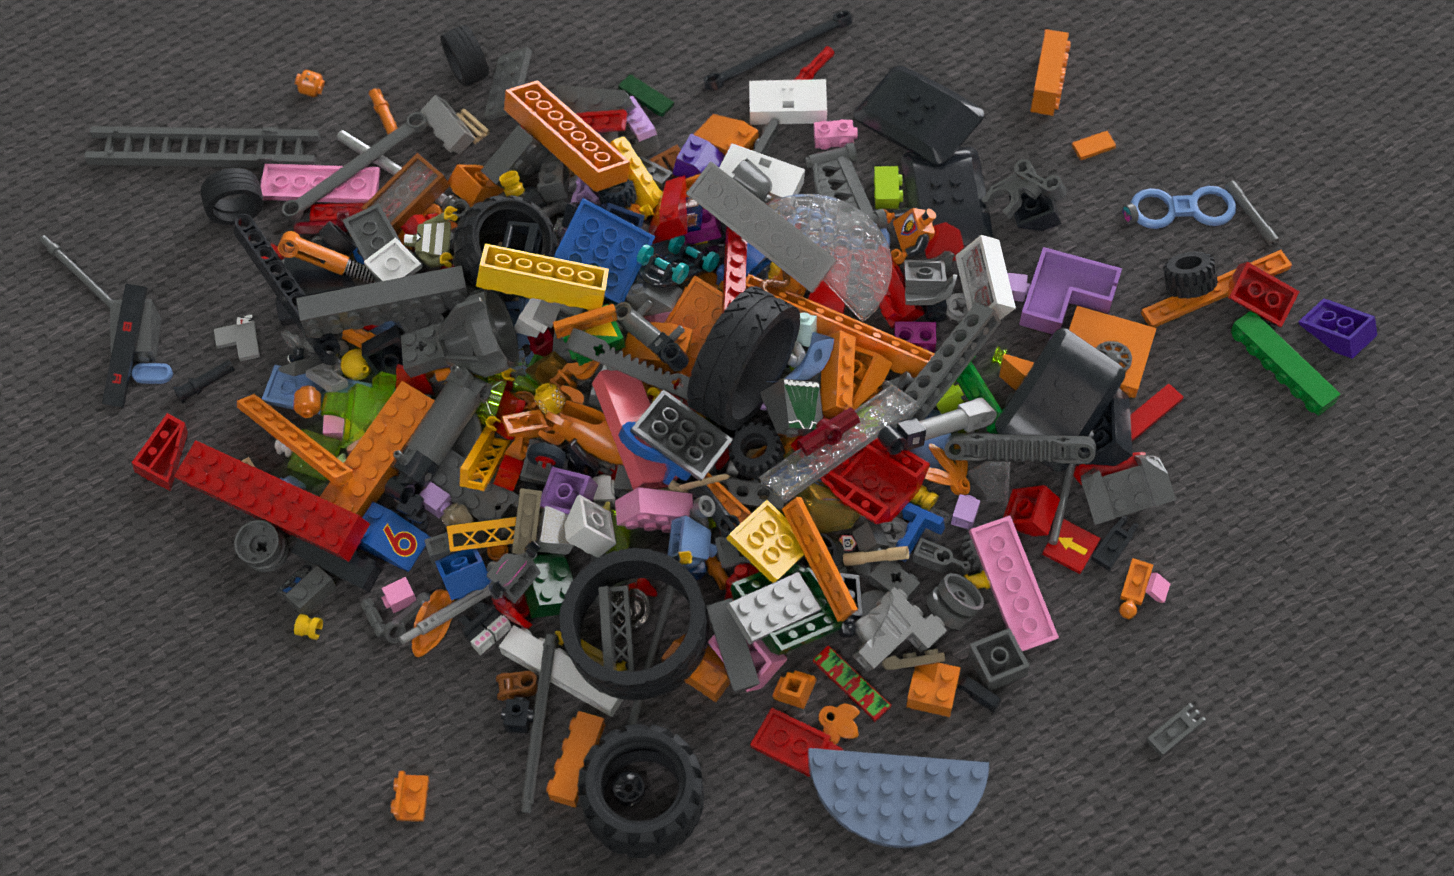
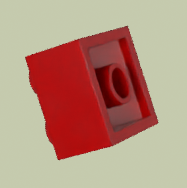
[1003,485,1060,537]

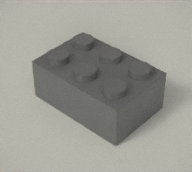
[481,125,549,189]

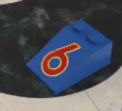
[358,502,431,572]

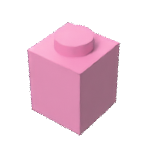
[381,577,416,613]

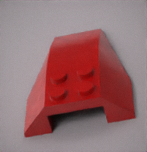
[790,429,930,524]

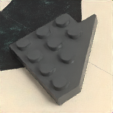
[555,85,636,133]

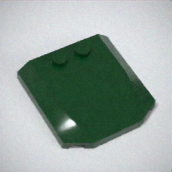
[730,562,843,656]

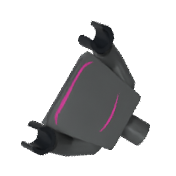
[487,540,541,603]

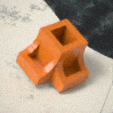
[772,670,817,709]

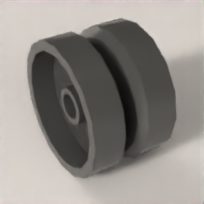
[927,573,984,630]

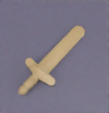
[658,474,730,493]

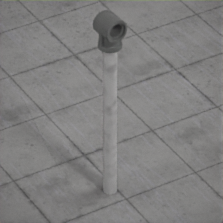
[337,130,471,222]

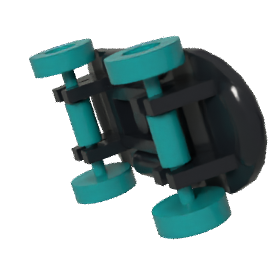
[637,236,719,288]

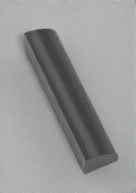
[706,598,760,694]

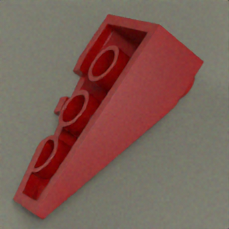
[649,175,688,245]

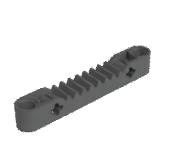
[565,328,690,400]
[944,433,1096,464]

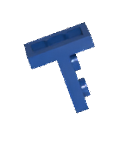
[896,503,945,562]

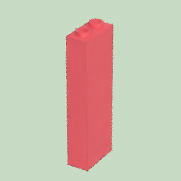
[592,369,679,490]

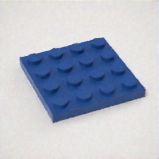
[553,198,655,305]

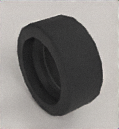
[319,221,357,256]

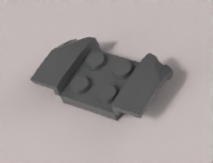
[902,251,957,305]
[1081,455,1176,525]

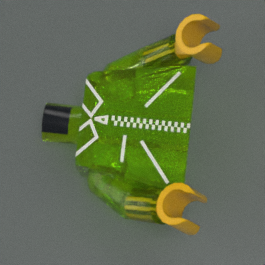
[474,368,516,431]

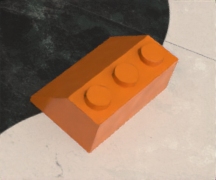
[661,633,730,702]

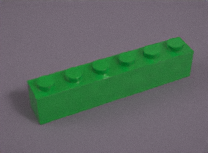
[1231,311,1340,416]

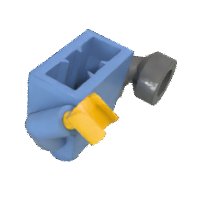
[668,496,717,570]

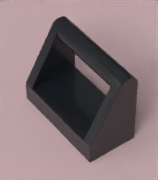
[501,221,542,254]

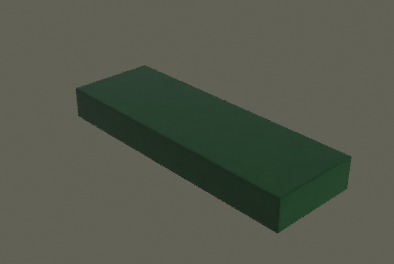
[618,74,674,117]

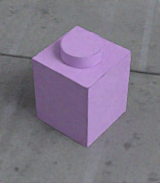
[1007,273,1031,302]
[419,482,452,518]
[951,494,980,529]

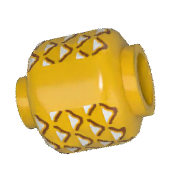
[534,383,566,414]

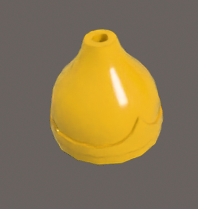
[340,349,372,380]

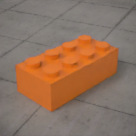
[1030,29,1071,116]

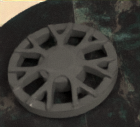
[1096,341,1132,372]

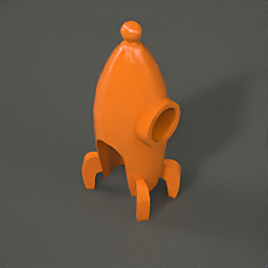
[537,385,624,466]

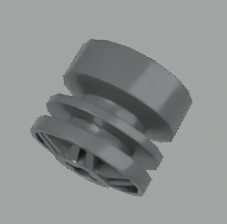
[234,520,289,572]

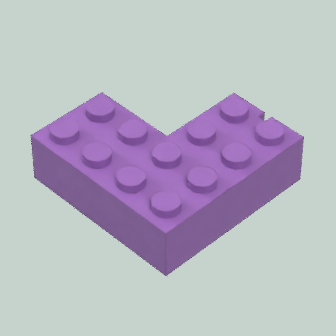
[1019,247,1122,334]

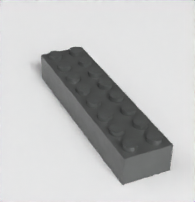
[296,266,468,338]

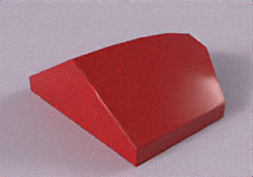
[396,364,434,395]

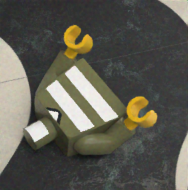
[404,206,458,268]

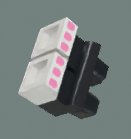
[458,601,512,655]

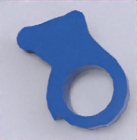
[618,422,691,485]

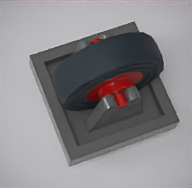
[520,439,569,485]

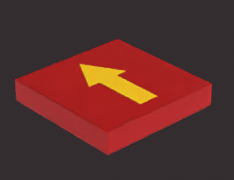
[1042,519,1101,575]

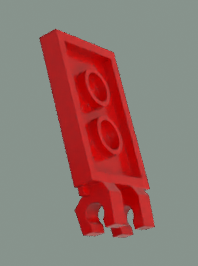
[750,708,844,777]

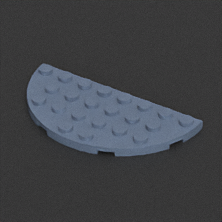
[808,748,989,848]

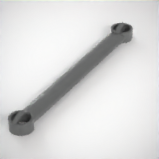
[282,112,427,221]

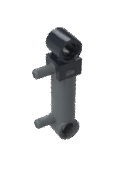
[615,300,689,371]

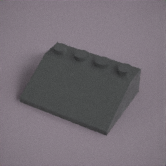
[630,389,733,481]

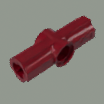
[797,407,860,457]

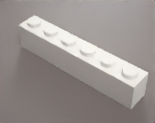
[499,626,623,717]

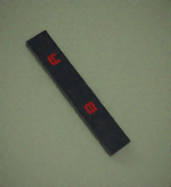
[102,284,148,407]

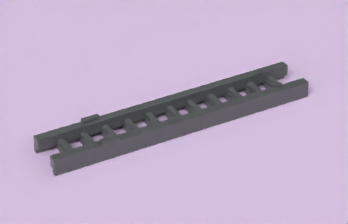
[84,126,321,168]

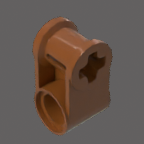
[496,671,538,701]

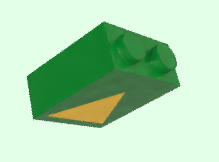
[562,304,625,366]

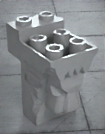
[852,587,947,672]

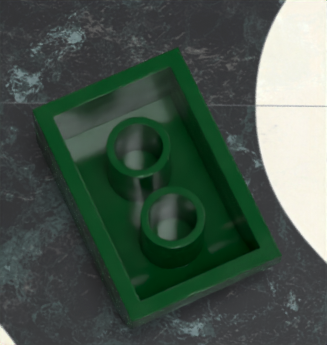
[524,553,573,618]

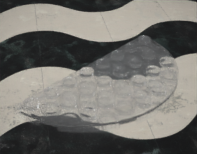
[766,194,892,322]

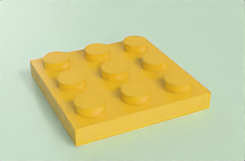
[726,500,804,583]

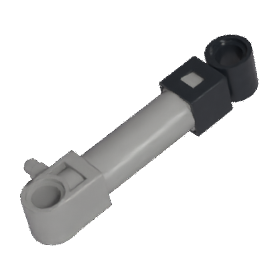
[877,398,997,455]

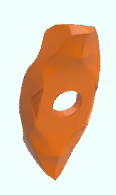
[412,589,454,657]

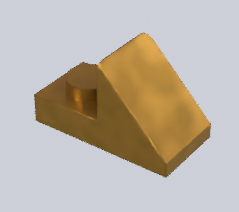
[525,351,567,385]

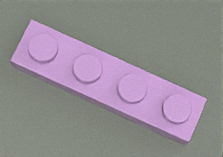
[626,96,657,142]

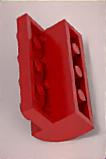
[853,246,925,328]

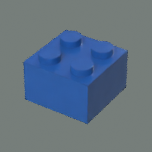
[435,549,490,600]

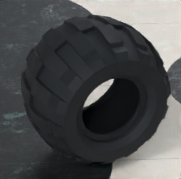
[452,195,557,301]

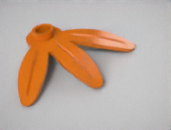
[925,443,970,495]

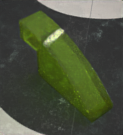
[341,371,396,448]

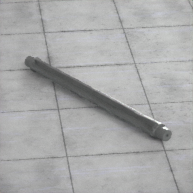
[520,634,556,814]

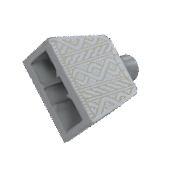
[536,506,574,554]

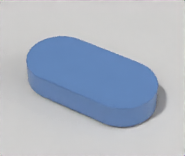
[131,363,173,384]

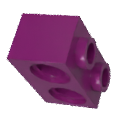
[682,209,722,245]
[894,322,936,353]

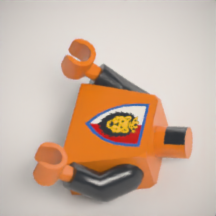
[884,207,936,264]

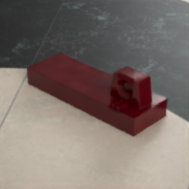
[294,211,351,234]

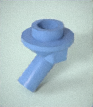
[505,297,530,313]

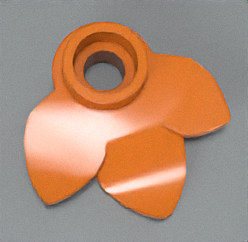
[819,704,860,745]

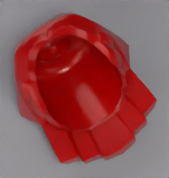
[492,593,532,629]

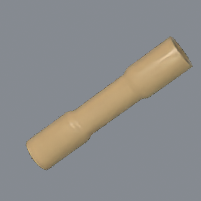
[843,546,909,566]

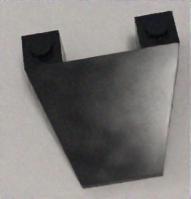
[275,239,356,326]

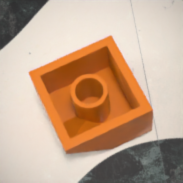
[906,663,960,717]

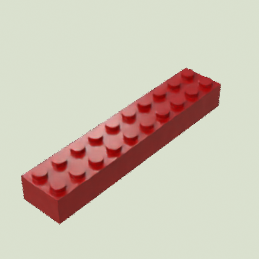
[174,440,370,562]

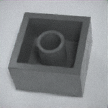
[968,628,1030,691]

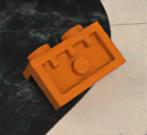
[391,771,429,822]

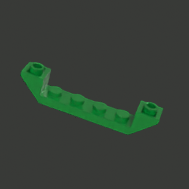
[956,355,1002,434]

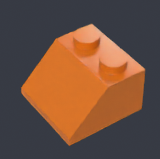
[447,164,504,207]

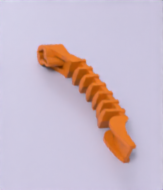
[504,360,601,461]

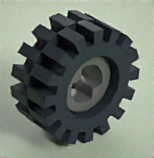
[599,179,637,208]

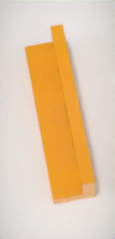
[460,425,510,491]
[446,517,516,552]

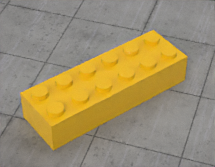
[476,244,609,311]

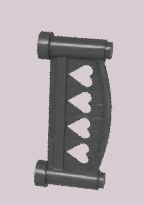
[804,142,888,237]

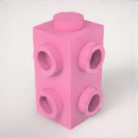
[814,120,857,150]

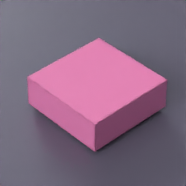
[1146,573,1170,603]

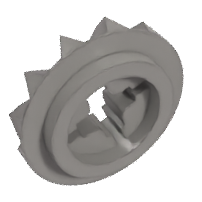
[946,293,975,323]
[880,517,908,548]

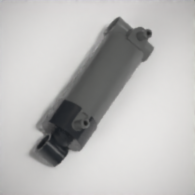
[385,365,492,504]

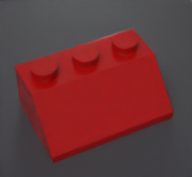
[1228,262,1300,327]

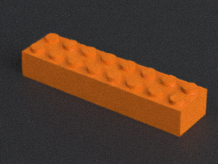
[504,80,630,192]
[320,381,435,517]

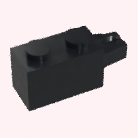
[838,573,863,638]

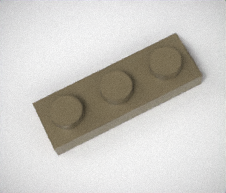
[512,488,542,554]

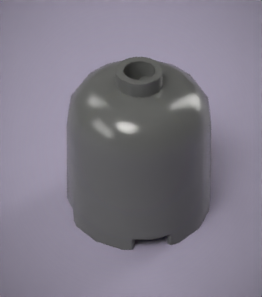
[732,158,772,204]

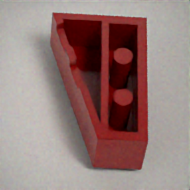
[132,413,188,491]

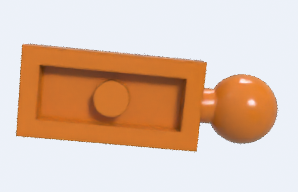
[1119,558,1153,619]

